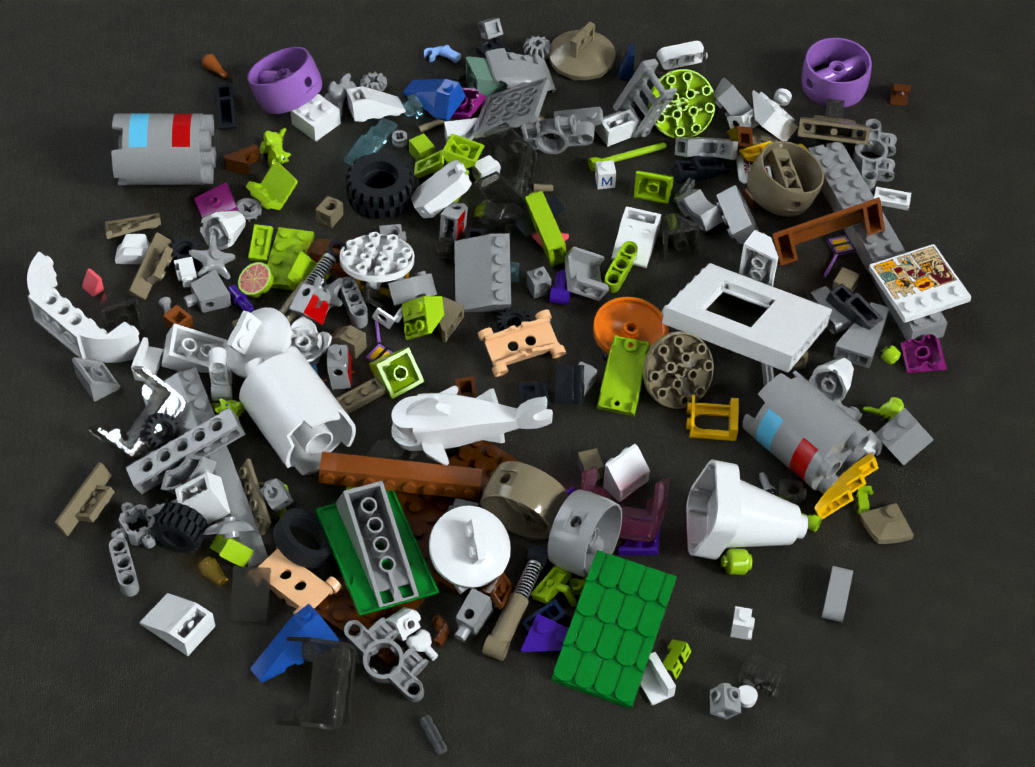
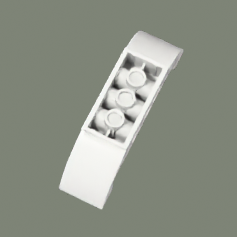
[27,251,141,363]

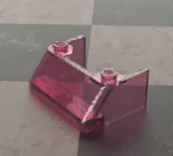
[581,466,669,542]

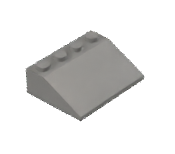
[455,233,511,312]

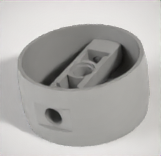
[548,490,622,578]

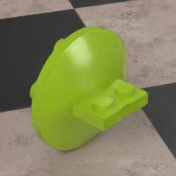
[648,69,716,138]

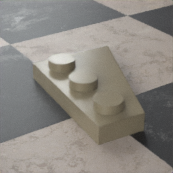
[105,213,161,239]

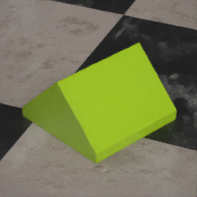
[442,133,485,169]

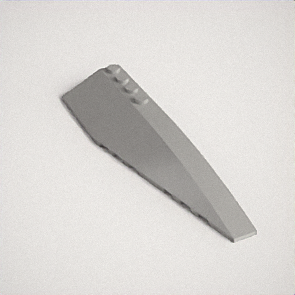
[142,367,268,569]

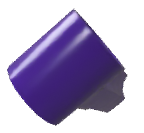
[549,270,570,305]

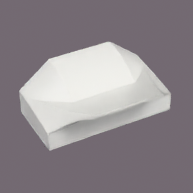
[115,234,150,264]

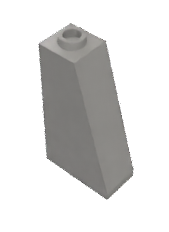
[833,302,889,368]

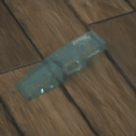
[343,118,398,165]

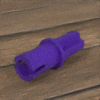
[227,285,254,313]

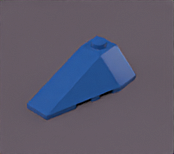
[403,79,466,121]
[250,603,339,683]

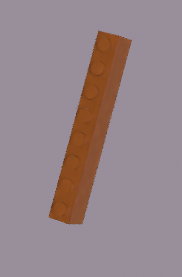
[319,452,482,500]

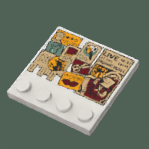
[868,244,971,323]

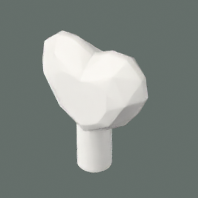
[406,629,438,661]

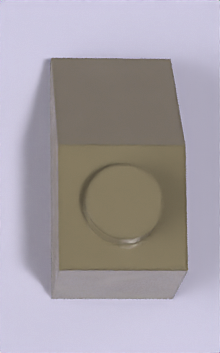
[437,297,464,343]
[330,325,367,360]

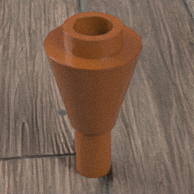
[202,54,229,80]

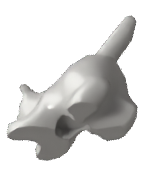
[324,73,356,117]

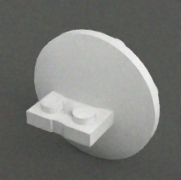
[340,232,414,296]
[226,308,291,379]
[429,506,511,588]

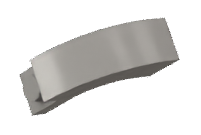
[675,137,738,160]

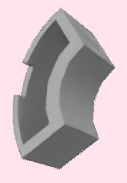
[674,189,723,231]
[388,271,437,305]
[161,454,217,495]

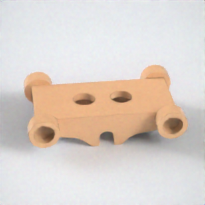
[478,310,566,377]
[245,546,342,614]

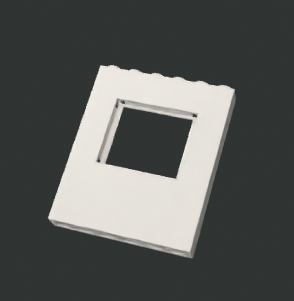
[661,263,832,372]

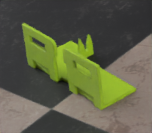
[856,486,873,514]
[663,639,691,679]

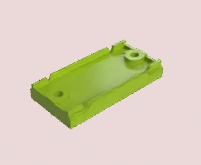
[597,335,651,417]

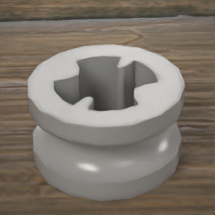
[392,130,407,147]

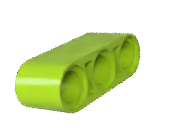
[604,241,638,293]

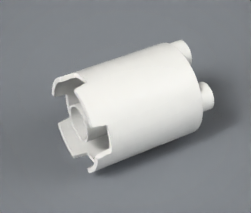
[239,347,356,475]

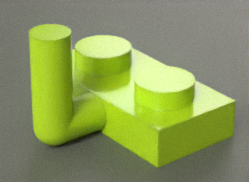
[531,566,578,607]

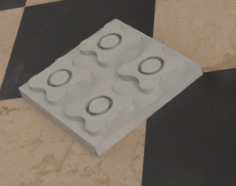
[473,77,550,139]

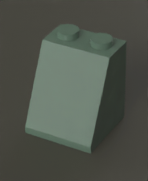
[466,57,508,96]

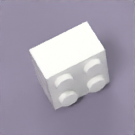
[291,94,341,141]

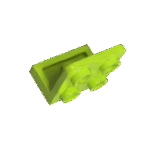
[246,162,297,210]

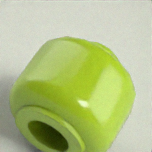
[880,345,901,364]

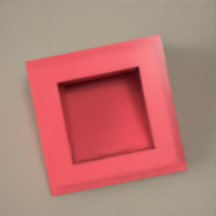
[82,268,104,297]

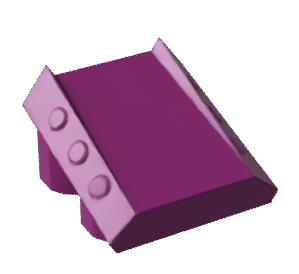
[451,88,486,119]
[901,334,947,373]

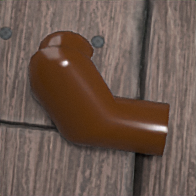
[432,615,450,647]

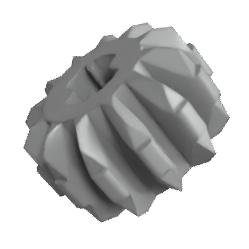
[523,35,551,60]

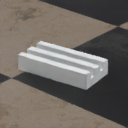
[874,187,911,211]

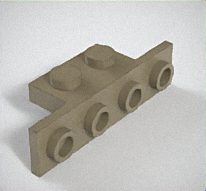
[128,232,173,301]
[239,459,280,535]
[55,462,115,536]

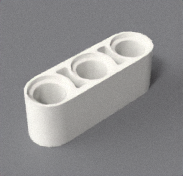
[657,41,708,70]

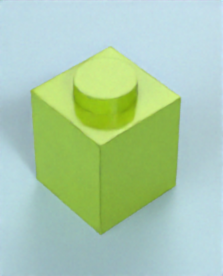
[409,133,435,161]

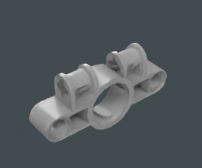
[510,114,595,154]
[852,119,897,191]
[344,617,429,702]

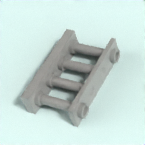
[613,59,677,138]

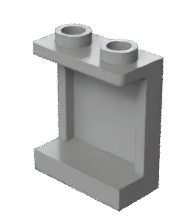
[564,247,609,301]

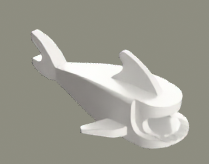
[391,386,553,466]

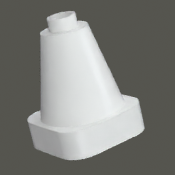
[686,460,808,560]

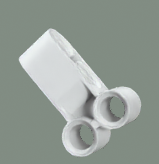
[209,347,232,401]

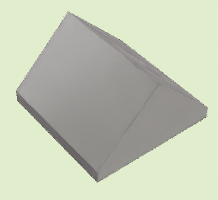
[72,357,121,402]

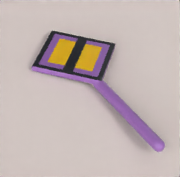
[823,234,856,278]
[364,319,395,363]

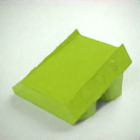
[287,251,330,290]

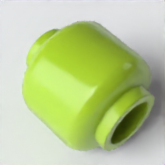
[721,548,752,575]

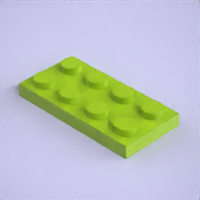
[267,227,314,291]

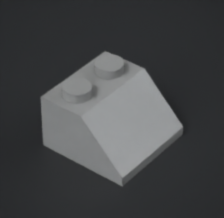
[714,77,752,123]
[875,408,934,465]

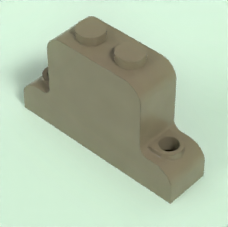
[798,115,870,145]

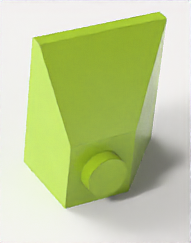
[634,171,674,204]
[369,347,424,399]

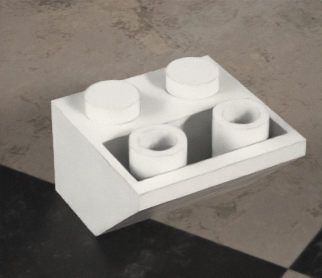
[595,109,639,146]
[603,444,650,502]
[175,472,230,524]

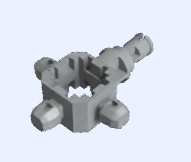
[111,499,178,549]

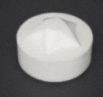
[774,88,792,106]

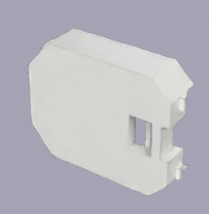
[411,160,472,218]

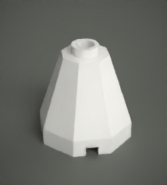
[200,211,246,251]
[809,358,854,401]

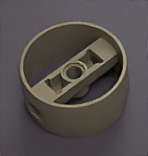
[747,141,824,217]
[480,461,568,540]

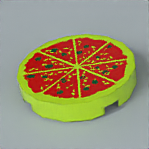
[238,262,274,298]

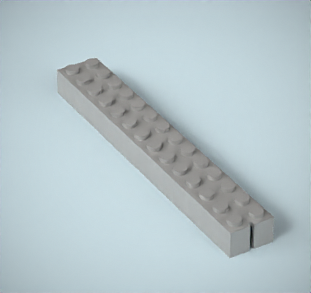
[808,141,947,341]

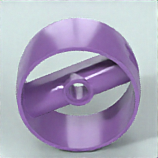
[801,38,872,108]
[248,47,322,114]

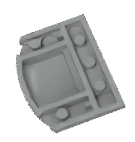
[485,48,556,93]

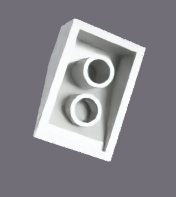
[161,324,228,373]

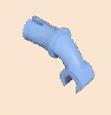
[424,45,461,63]

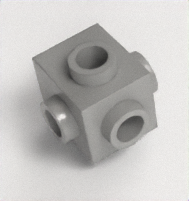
[710,683,741,720]

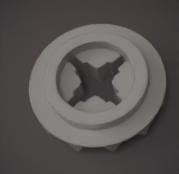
[360,71,387,91]
[236,198,262,222]

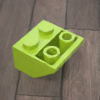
[402,296,444,340]

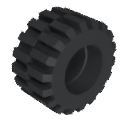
[151,502,209,553]

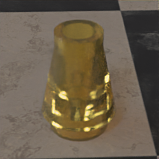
[198,557,228,587]

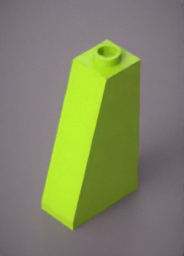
[525,191,567,267]

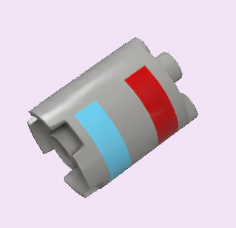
[111,113,216,185]
[742,370,871,494]

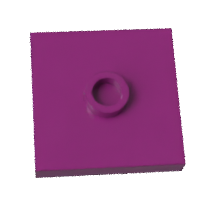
[194,182,239,219]

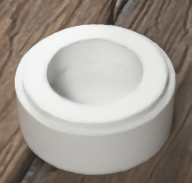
[739,685,758,708]

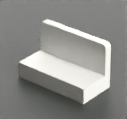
[131,337,164,383]
[640,652,676,705]

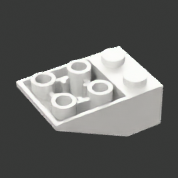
[346,86,405,122]
[752,90,798,141]
[611,206,661,268]
[140,593,215,656]

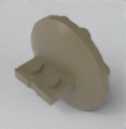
[549,22,615,81]
[643,332,714,409]

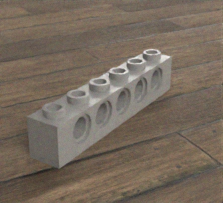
[126,408,246,494]

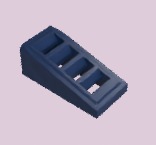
[618,44,634,80]
[521,599,569,633]

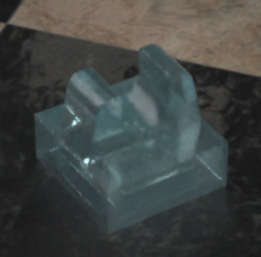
[403,94,423,119]

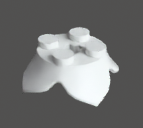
[290,316,332,364]

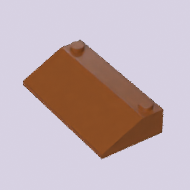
[772,197,885,266]

